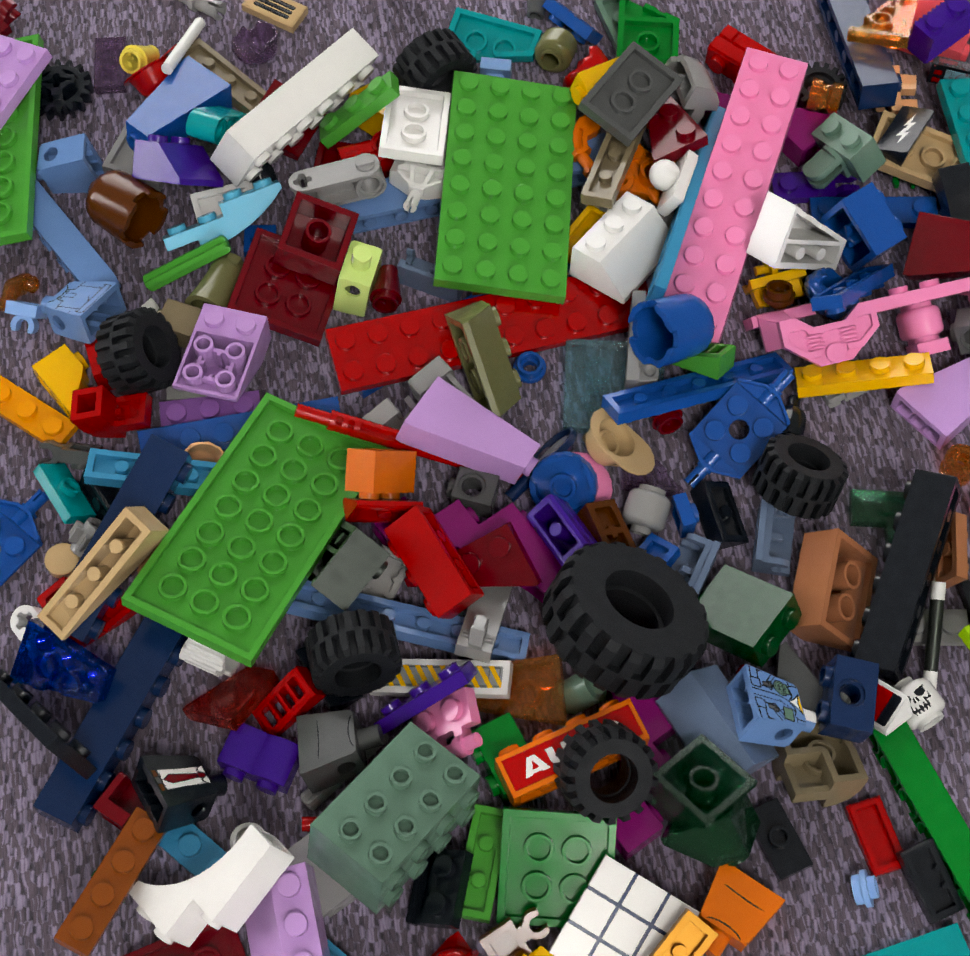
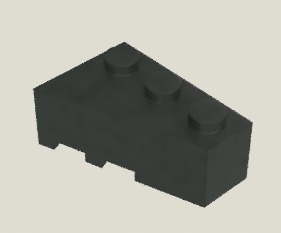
[311,520,390,611]

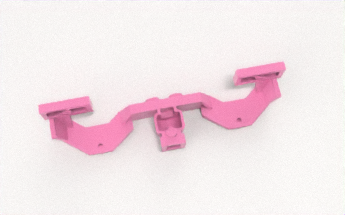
[743,277,970,367]

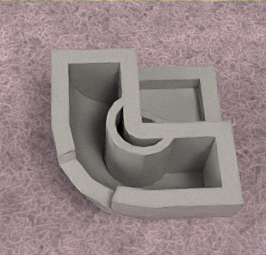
[665,54,719,124]

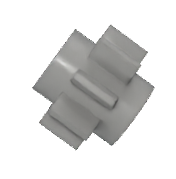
[68,517,102,558]

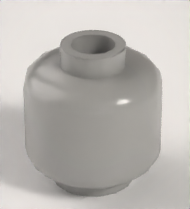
[622,484,671,537]

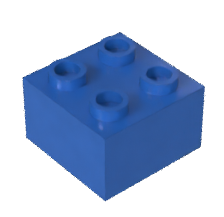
[818,182,907,273]

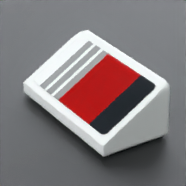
[840,679,913,736]

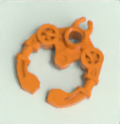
[572,115,680,206]

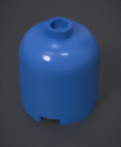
[628,294,715,368]

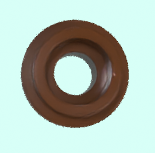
[762,280,796,309]

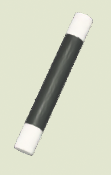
[923,581,946,689]

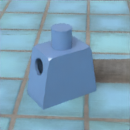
[36,133,104,194]

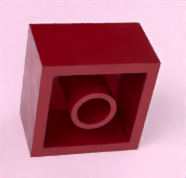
[272,191,359,285]

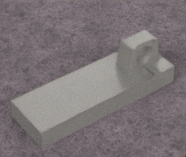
[624,290,659,390]
[454,586,513,663]

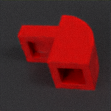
[70,385,152,438]

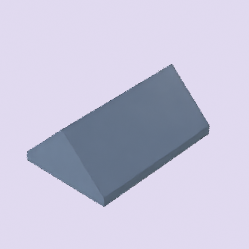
[655,665,779,795]

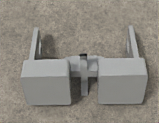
[362,356,477,449]

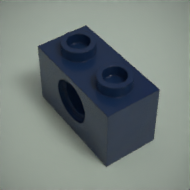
[815,654,879,743]

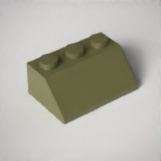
[444,300,522,417]

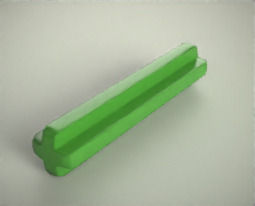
[143,235,232,291]

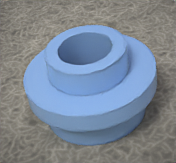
[851,869,880,908]

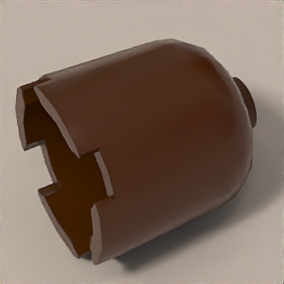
[86,170,168,249]

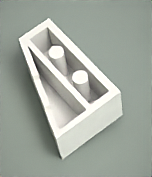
[746,191,847,270]

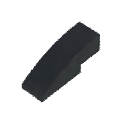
[932,162,970,221]

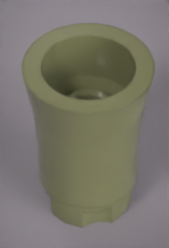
[185,252,244,309]

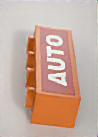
[494,698,650,807]

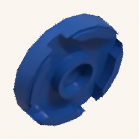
[529,451,599,514]

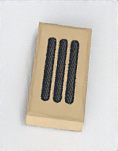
[242,0,308,33]

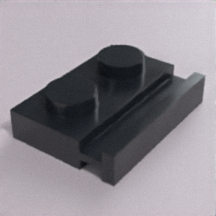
[405,849,474,929]

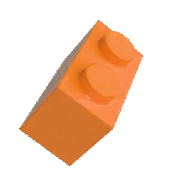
[345,448,417,500]

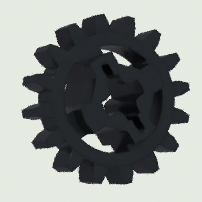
[39,59,95,121]

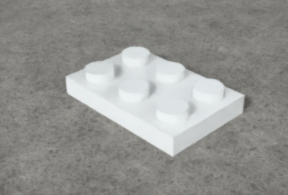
[378,85,451,166]

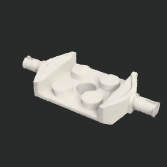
[389,114,449,213]

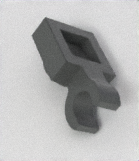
[39,440,103,470]

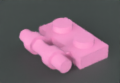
[412,687,483,758]

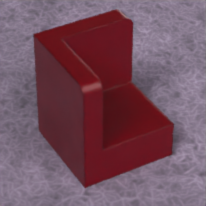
[93,771,145,831]

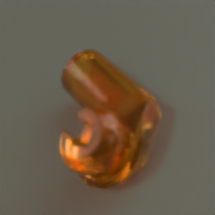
[0,273,40,311]

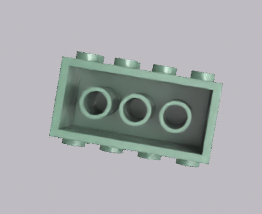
[307,722,481,915]

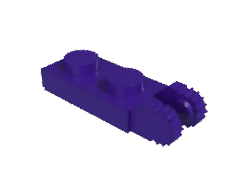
[770,172,861,204]

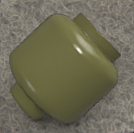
[534,27,577,73]

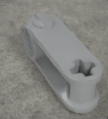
[288,153,387,206]

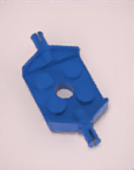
[684,368,795,488]
[0,489,50,587]

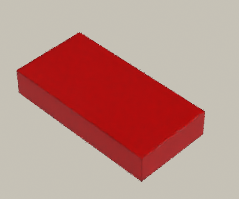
[844,795,903,877]

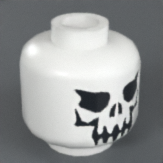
[894,676,945,732]

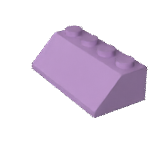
[245,862,330,956]

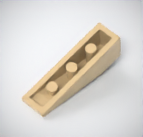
[37,506,169,641]

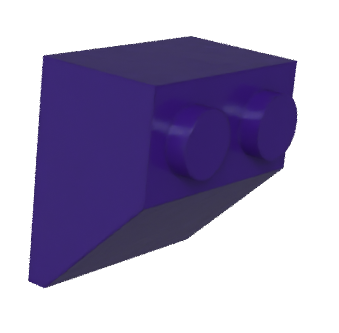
[132,134,224,187]

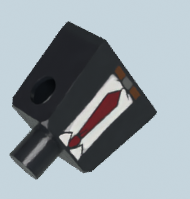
[131,755,228,834]

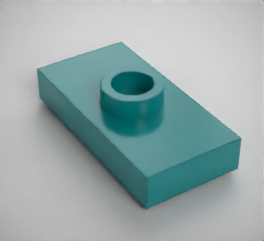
[33,463,96,524]

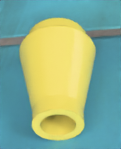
[119,45,160,75]

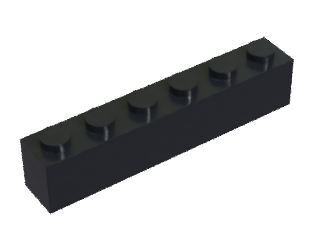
[851,469,962,683]

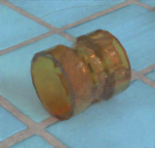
[806,77,844,114]
[938,444,970,487]

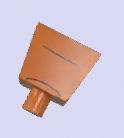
[698,859,785,956]

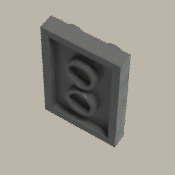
[577,41,684,147]

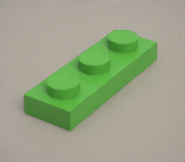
[319,70,400,149]
[461,804,503,924]

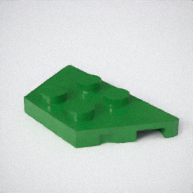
[616,0,680,64]

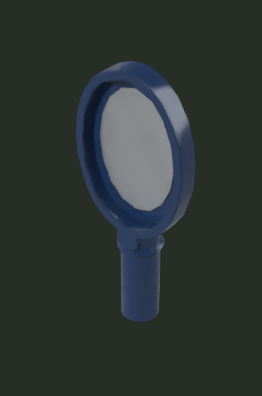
[504,427,578,503]

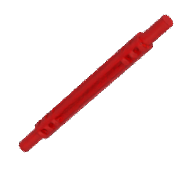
[294,403,523,478]

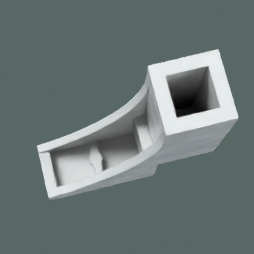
[129,824,295,948]

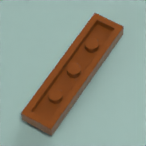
[54,807,167,956]

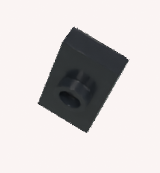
[743,798,813,882]
[895,838,965,924]

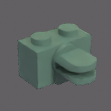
[802,112,886,189]

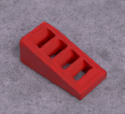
[251,666,326,736]

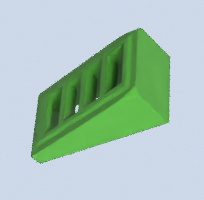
[672,343,736,380]

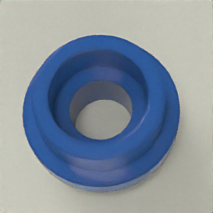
[513,351,546,384]

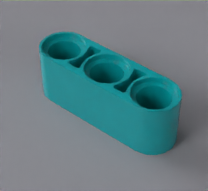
[186,106,246,145]

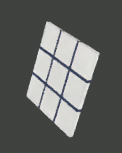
[549,854,700,956]

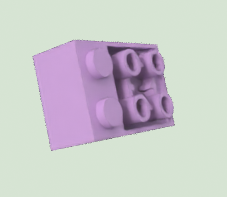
[172,303,271,403]

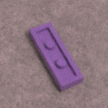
[159,390,261,427]

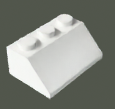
[569,191,669,304]

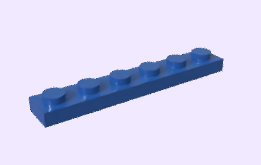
[601,352,794,425]
[137,396,341,452]

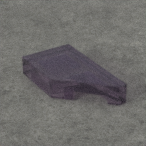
[620,460,684,496]

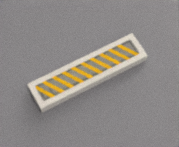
[369,659,513,699]

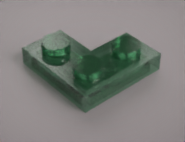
[849,489,905,546]

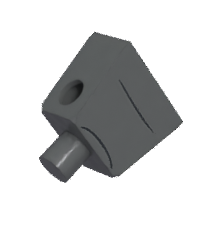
[296,710,385,794]

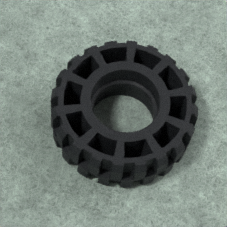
[542,541,709,700]

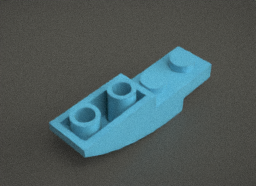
[163,177,282,251]

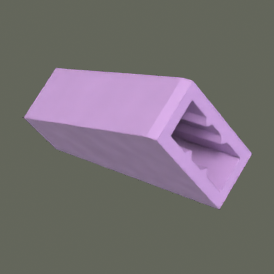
[890,357,970,450]
[395,376,541,484]

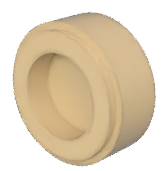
[44,543,80,579]

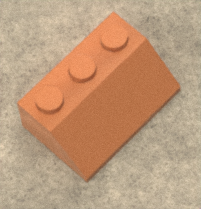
[790,528,878,652]

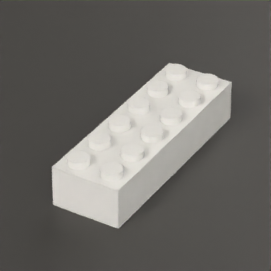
[210,28,379,187]

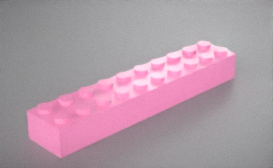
[664,47,808,343]

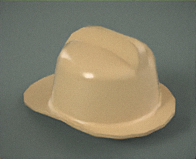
[582,408,655,476]

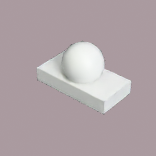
[649,149,699,217]

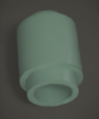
[553,674,607,715]

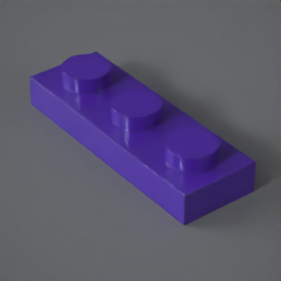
[374,660,478,735]

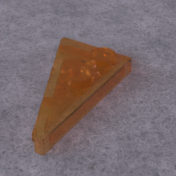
[847,0,919,49]

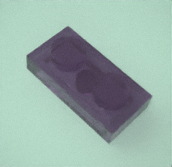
[94,36,128,94]

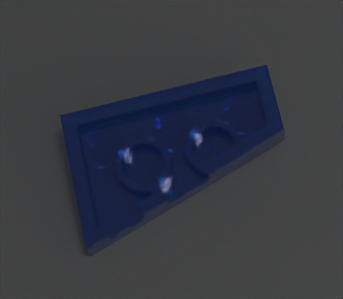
[10,618,117,703]

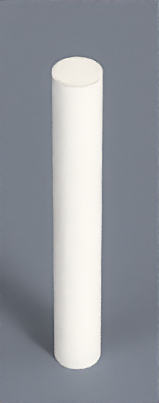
[161,17,206,75]

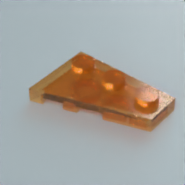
[476,654,567,726]

